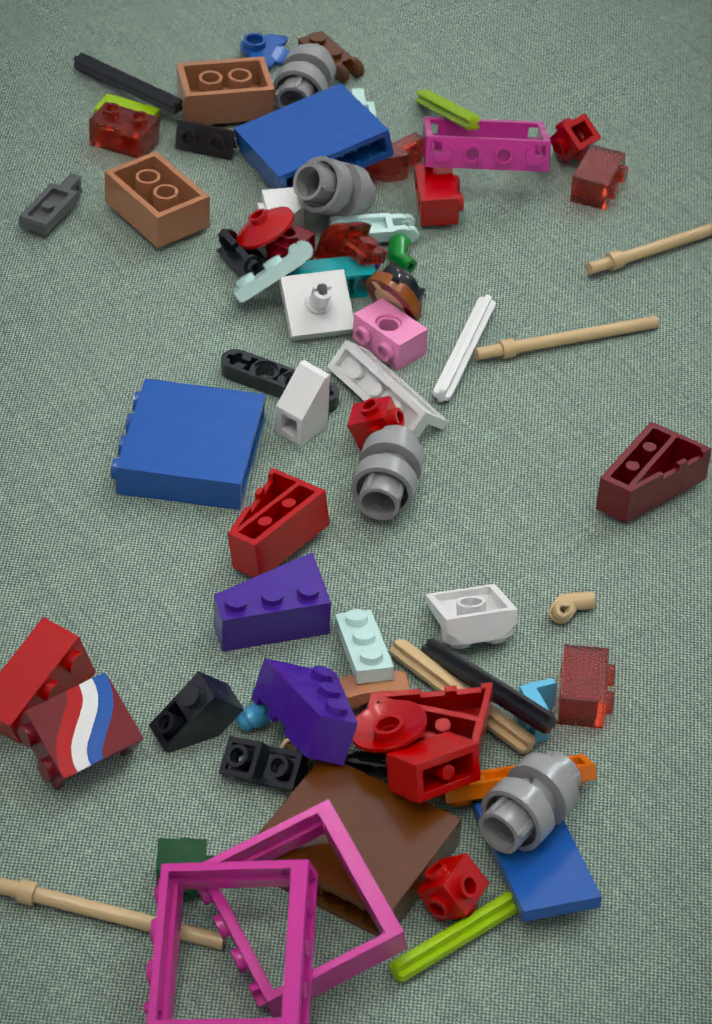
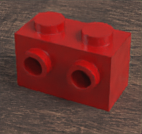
[415,164,464,226]
[386,731,481,803]

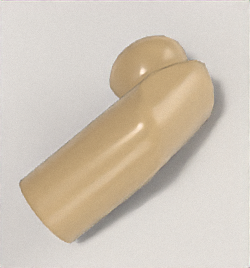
[549,591,596,624]

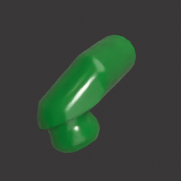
[387,233,417,273]

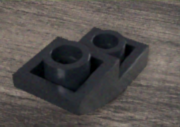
[219,736,309,792]

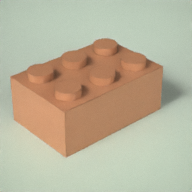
[177,56,275,125]
[104,151,210,248]

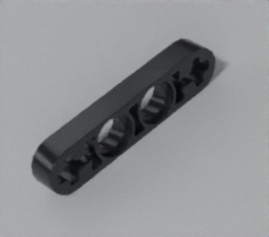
[221,349,340,413]

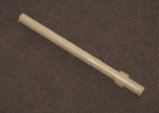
[585,223,712,275]
[474,316,659,361]
[0,877,226,950]

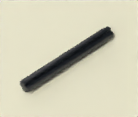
[73,52,183,115]
[421,638,557,734]

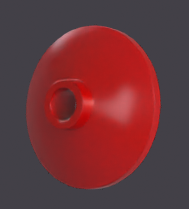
[236,207,294,250]
[352,700,427,753]

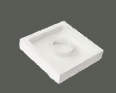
[279,269,354,341]

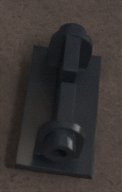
[175,119,238,160]
[216,228,268,278]

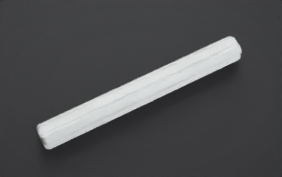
[432,294,496,403]

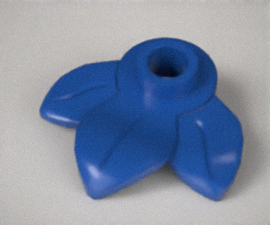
[240,33,289,68]

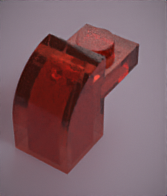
[364,132,424,182]
[314,221,388,266]

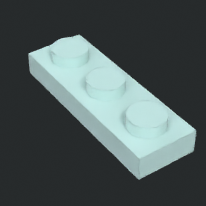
[335,609,394,684]

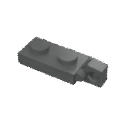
[18,173,82,236]

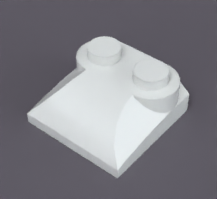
[425,584,518,649]

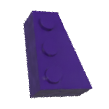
[214,553,331,652]
[251,658,358,765]

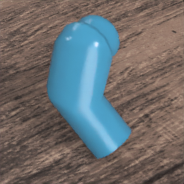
[236,687,271,732]

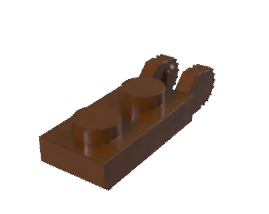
[298,31,364,83]

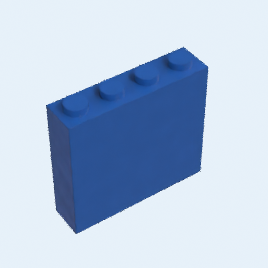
[234,83,394,189]
[111,378,266,510]

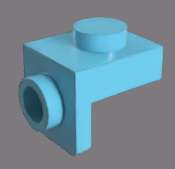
[517,678,557,744]

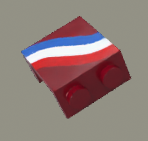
[17,672,144,791]

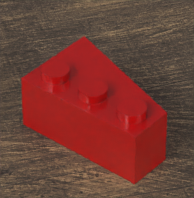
[228,468,330,577]
[0,617,96,744]
[367,682,493,758]

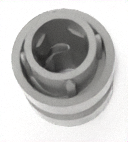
[273,43,336,109]
[293,156,375,217]
[351,425,425,520]
[479,750,581,854]

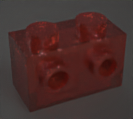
[89,102,160,159]

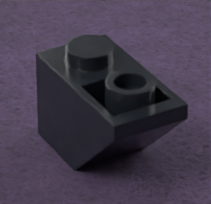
[149,671,244,753]

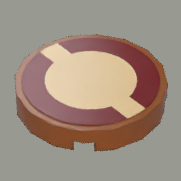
[365,271,422,322]

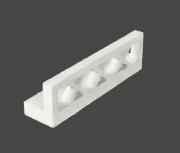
[327,340,449,438]

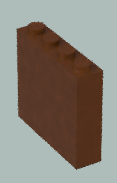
[257,761,461,937]

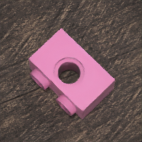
[352,298,428,371]

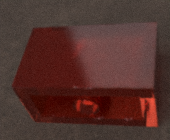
[570,144,629,210]
[557,644,615,729]

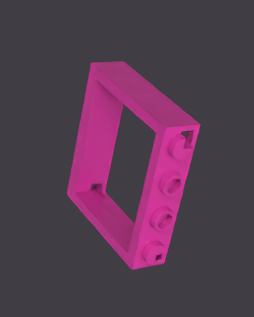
[422,117,551,172]
[197,799,408,1018]
[143,859,318,1024]

